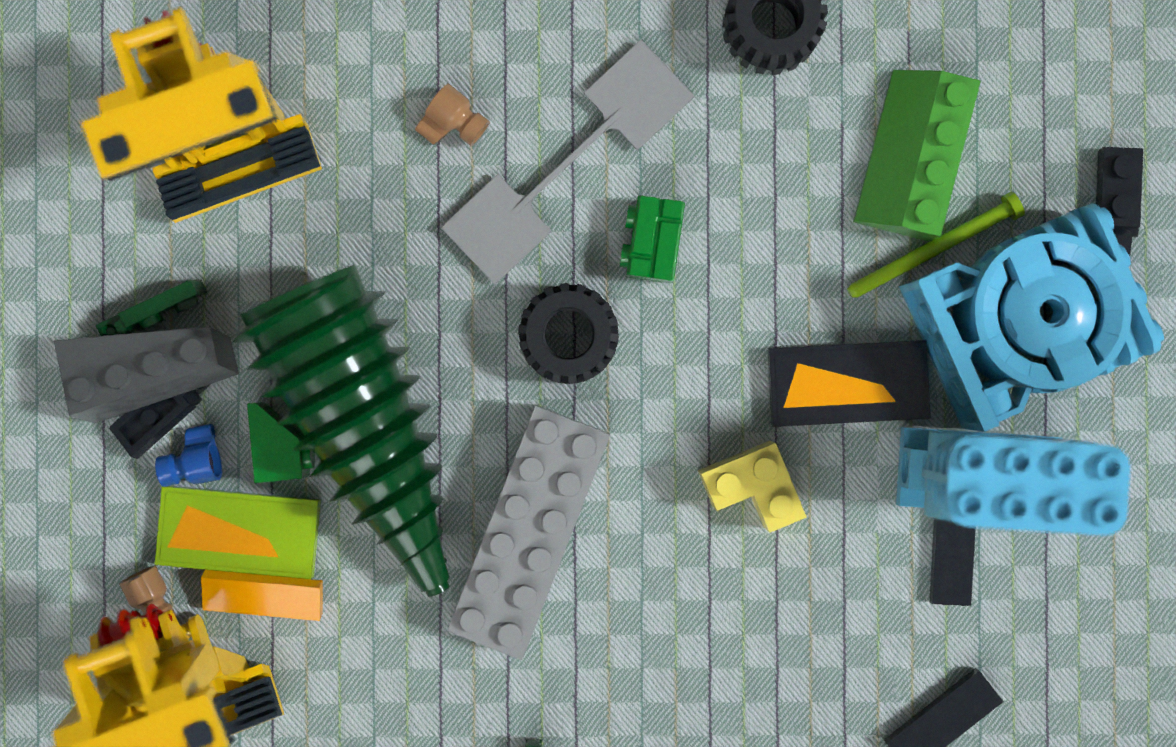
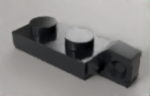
[1096,147,1143,256]
[109,384,210,459]

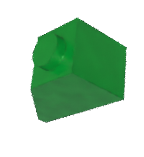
[247,402,315,483]

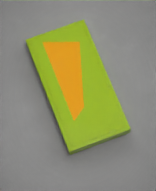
[154,486,321,579]

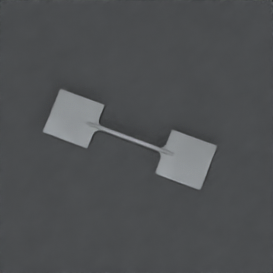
[441,39,695,285]

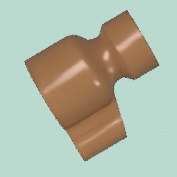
[415,83,490,146]
[119,565,177,617]

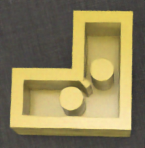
[698,441,807,533]

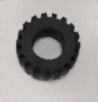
[722,0,828,75]
[518,283,619,384]

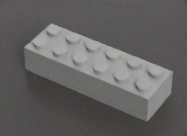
[447,405,610,660]

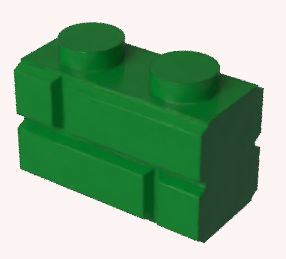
[619,195,685,284]

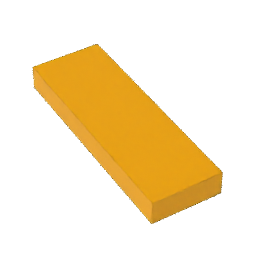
[201,570,323,621]

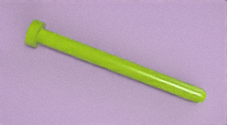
[847,191,1025,298]

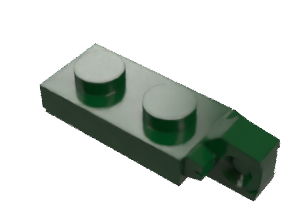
[95,279,207,336]

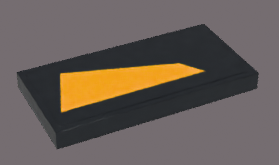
[767,340,931,427]

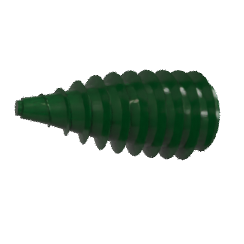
[232,265,450,597]

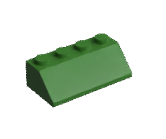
[853,70,981,242]

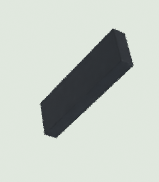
[929,518,976,606]
[884,668,1004,747]

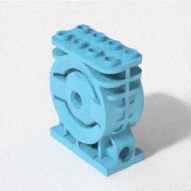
[899,203,1164,432]
[896,427,1130,535]

